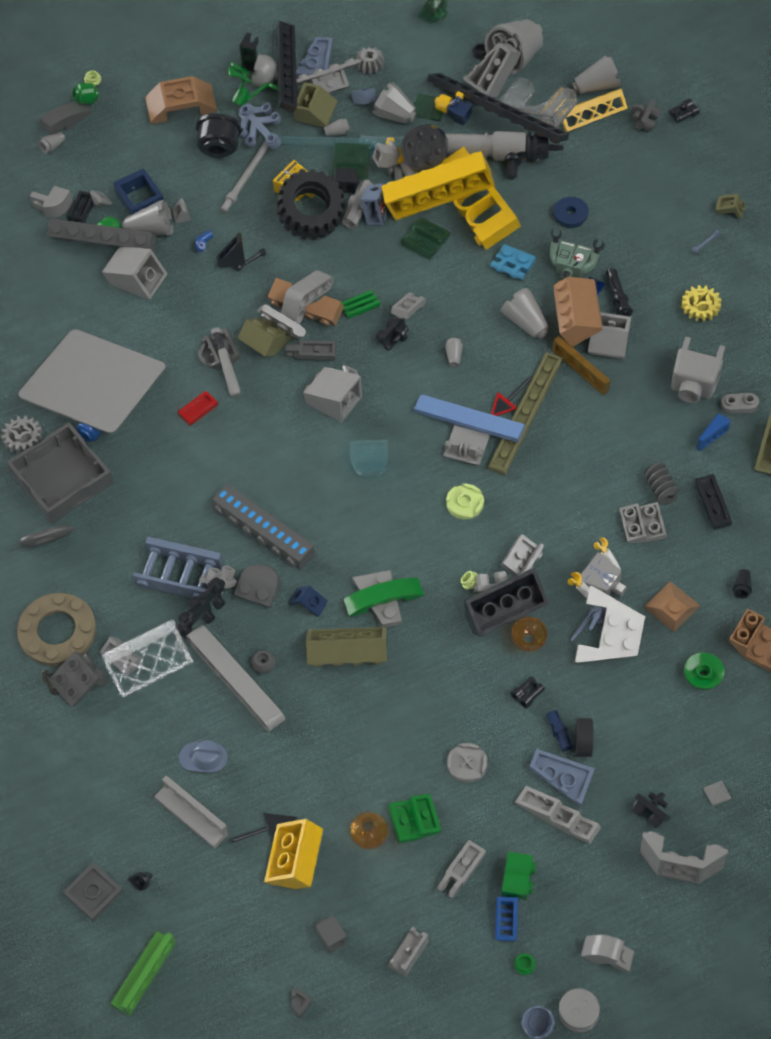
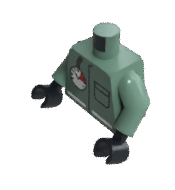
[549,229,605,280]

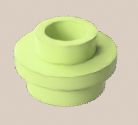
[84,71,101,86]
[461,571,478,590]

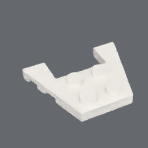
[575,586,645,663]

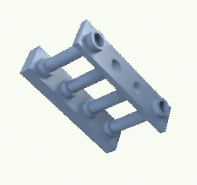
[133,537,223,601]

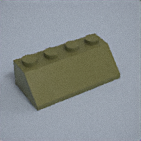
[306,627,387,667]

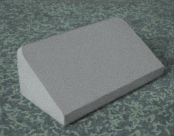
[99,637,143,676]

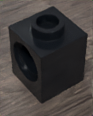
[334,168,360,194]

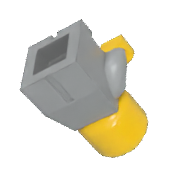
[372,137,405,168]

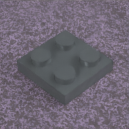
[63,863,123,921]

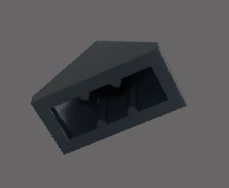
[217,232,245,268]

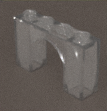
[499,77,578,128]

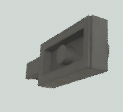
[285,340,336,360]

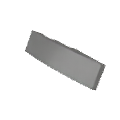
[515,786,601,844]

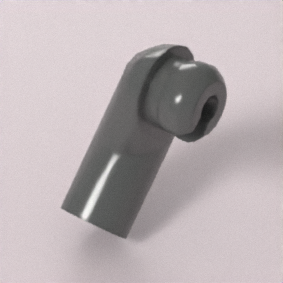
[387,165,403,181]

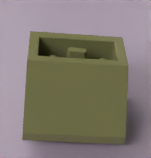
[294,82,337,127]
[238,317,292,357]

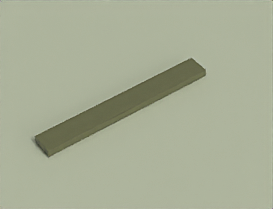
[488,352,563,476]

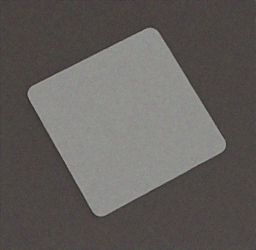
[19,330,165,433]

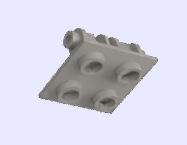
[443,425,490,466]

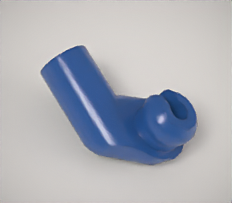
[195,230,213,252]

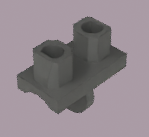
[631,99,661,132]

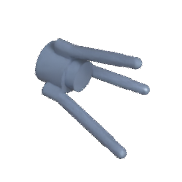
[570,606,606,642]

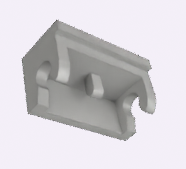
[388,927,429,977]

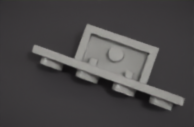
[296,58,360,93]

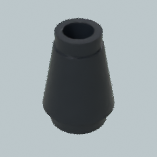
[732,569,752,599]

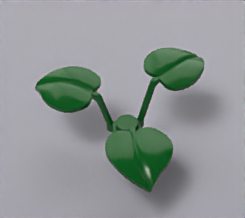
[228,61,278,107]

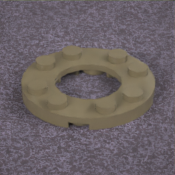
[17,593,96,666]

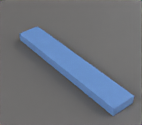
[414,394,525,442]

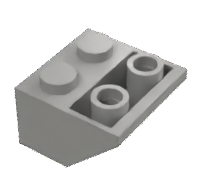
[588,312,631,359]

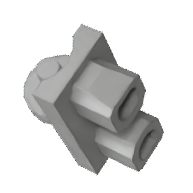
[199,565,238,595]
[473,571,508,592]

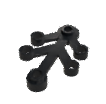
[175,577,226,639]

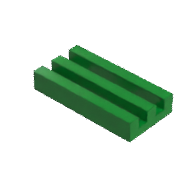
[341,290,380,319]

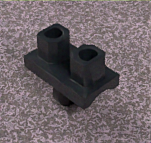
[376,317,409,351]
[631,792,671,829]

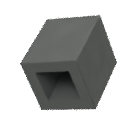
[315,915,348,954]

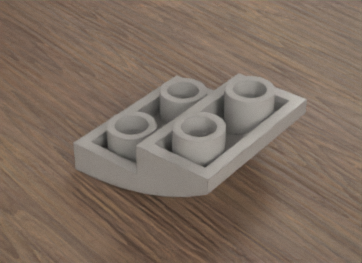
[619,502,667,543]

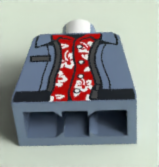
[360,183,388,225]

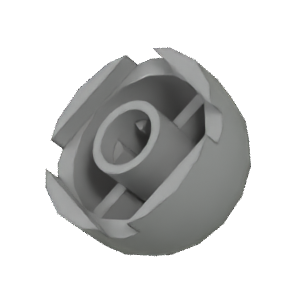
[251,54,278,88]

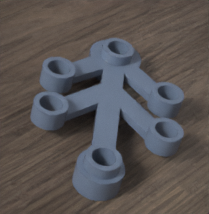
[238,103,282,149]

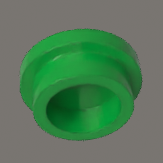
[514,953,536,975]

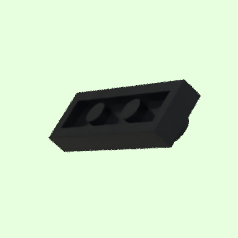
[695,474,732,530]

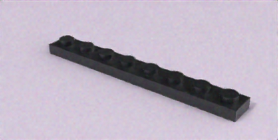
[277,21,297,112]

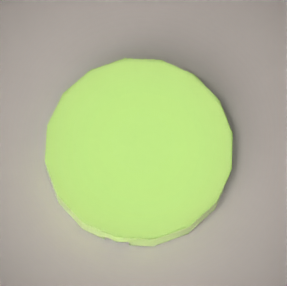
[446,484,484,520]

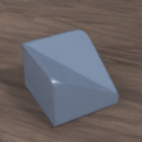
[352,88,376,104]

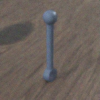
[692,230,721,253]

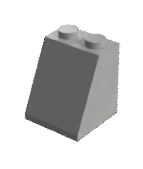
[102,247,168,300]
[303,367,362,423]

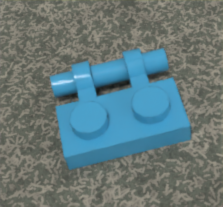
[490,244,536,280]

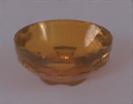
[511,617,548,652]
[350,812,388,849]

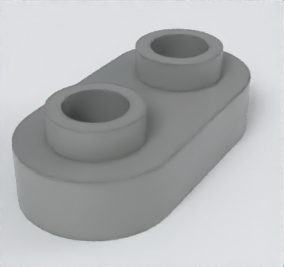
[721,393,759,414]

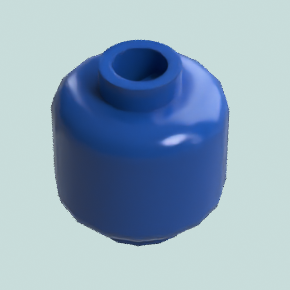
[77,422,103,442]

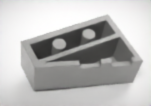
[463,43,521,97]

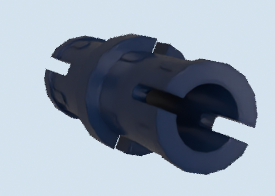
[546,710,574,752]

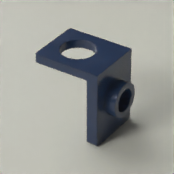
[288,585,328,617]

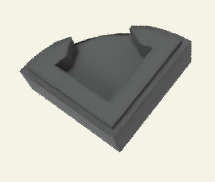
[291,987,313,1018]

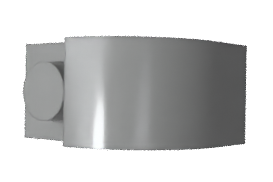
[30,186,73,218]
[581,935,634,972]

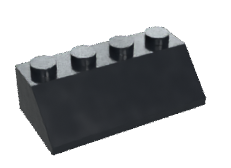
[464,567,549,637]

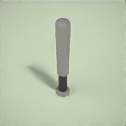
[211,327,241,397]

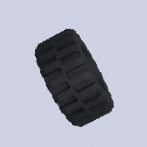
[276,169,345,240]

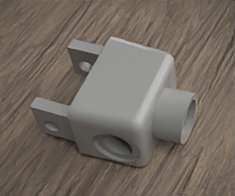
[671,337,725,404]

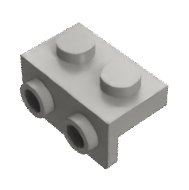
[500,534,545,576]

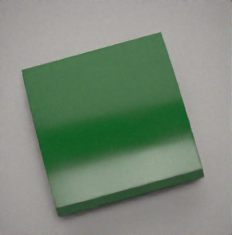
[388,794,442,844]

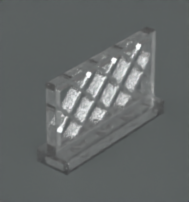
[100,619,193,698]

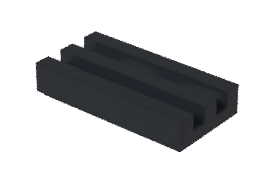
[67,191,94,223]

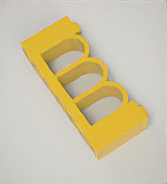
[441,147,521,250]

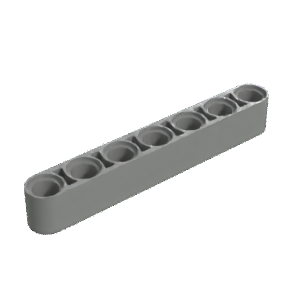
[186,624,286,732]

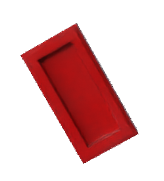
[178,391,218,426]

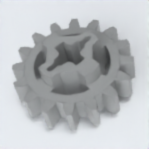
[1,416,43,454]

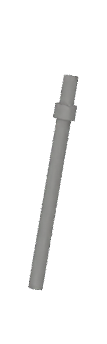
[220,140,269,213]

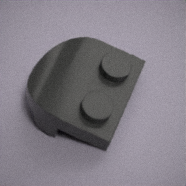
[198,328,242,370]
[234,564,281,608]

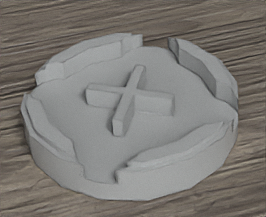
[447,743,488,783]

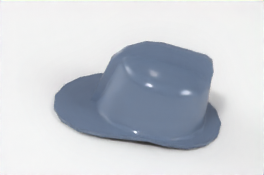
[179,740,228,772]

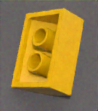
[264,819,323,889]

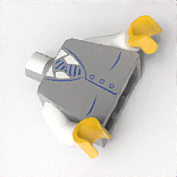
[567,537,627,598]

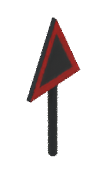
[491,377,531,416]

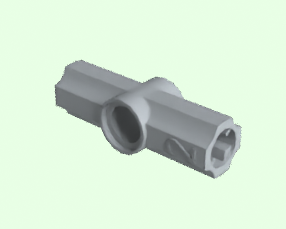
[342,180,373,230]

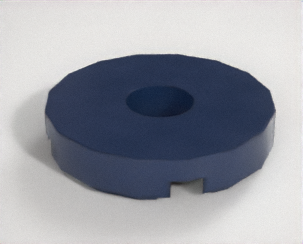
[553,197,589,228]

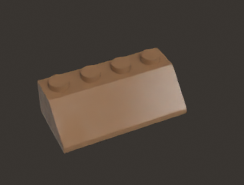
[553,277,603,346]

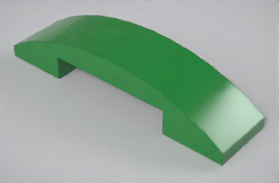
[344,578,424,617]

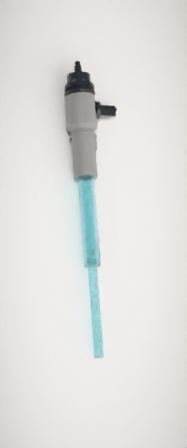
[278,131,564,180]

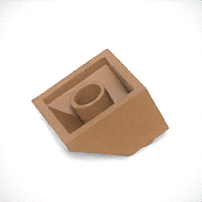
[644,581,700,632]

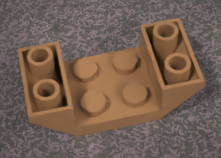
[145,76,218,124]
[729,608,771,672]

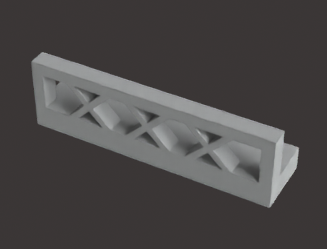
[154,776,229,849]

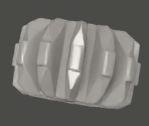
[355,47,384,75]

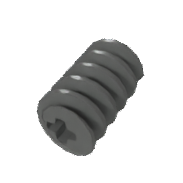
[644,462,679,505]

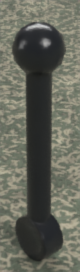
[235,249,266,271]

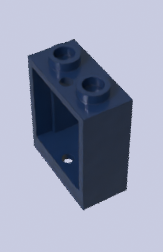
[113,168,164,215]

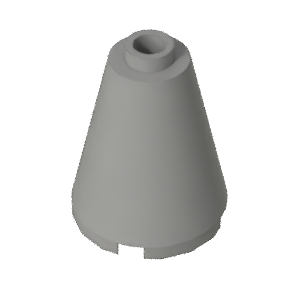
[572,54,621,94]
[122,200,173,235]
[501,288,549,339]

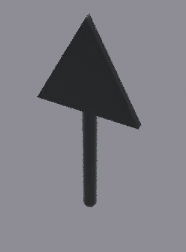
[232,813,298,842]

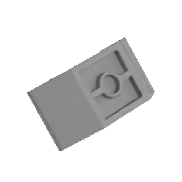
[640,832,728,884]

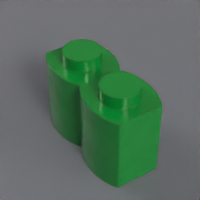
[502,852,537,900]

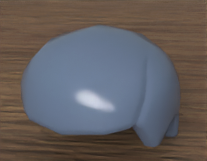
[521,1006,555,1039]

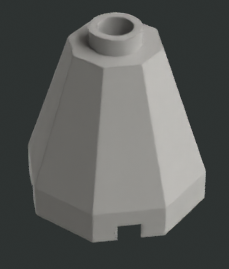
[372,83,416,123]

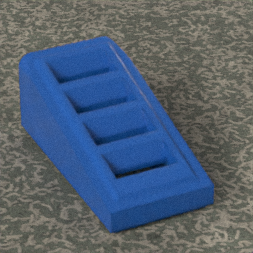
[697,414,731,451]
[495,897,518,941]

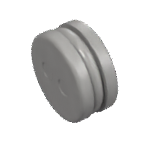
[559,989,600,1033]

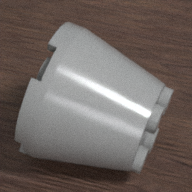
[485,19,543,75]

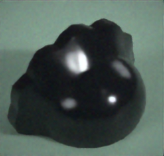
[128,872,153,891]

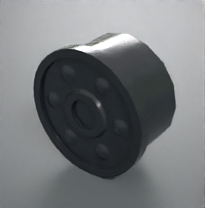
[196,113,241,158]
[401,124,449,171]

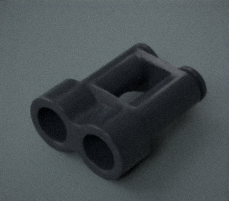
[669,98,700,123]
[510,676,545,709]

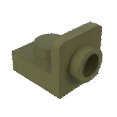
[716,194,745,218]

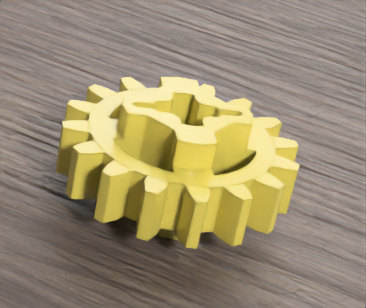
[681,285,721,322]

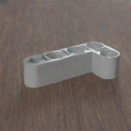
[281,270,334,324]

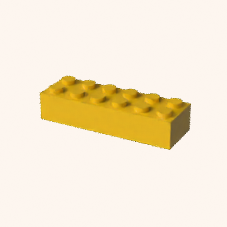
[381,151,495,221]

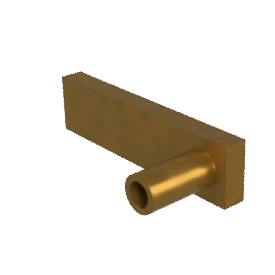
[552,336,611,396]

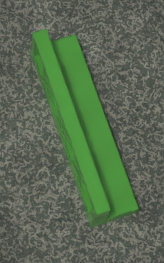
[111,931,176,1016]

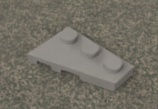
[352,570,402,627]

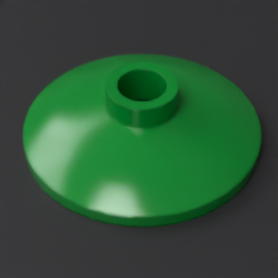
[684,652,725,690]

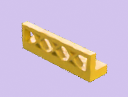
[555,89,628,132]

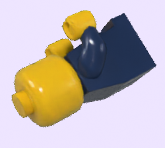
[434,91,472,125]

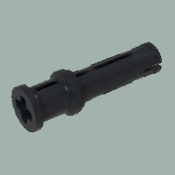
[606,268,633,317]

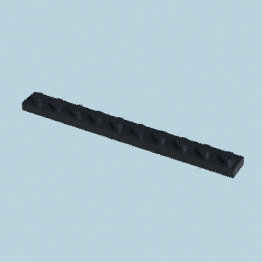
[427,72,569,143]

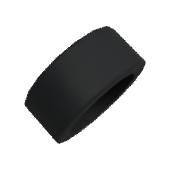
[575,718,593,757]

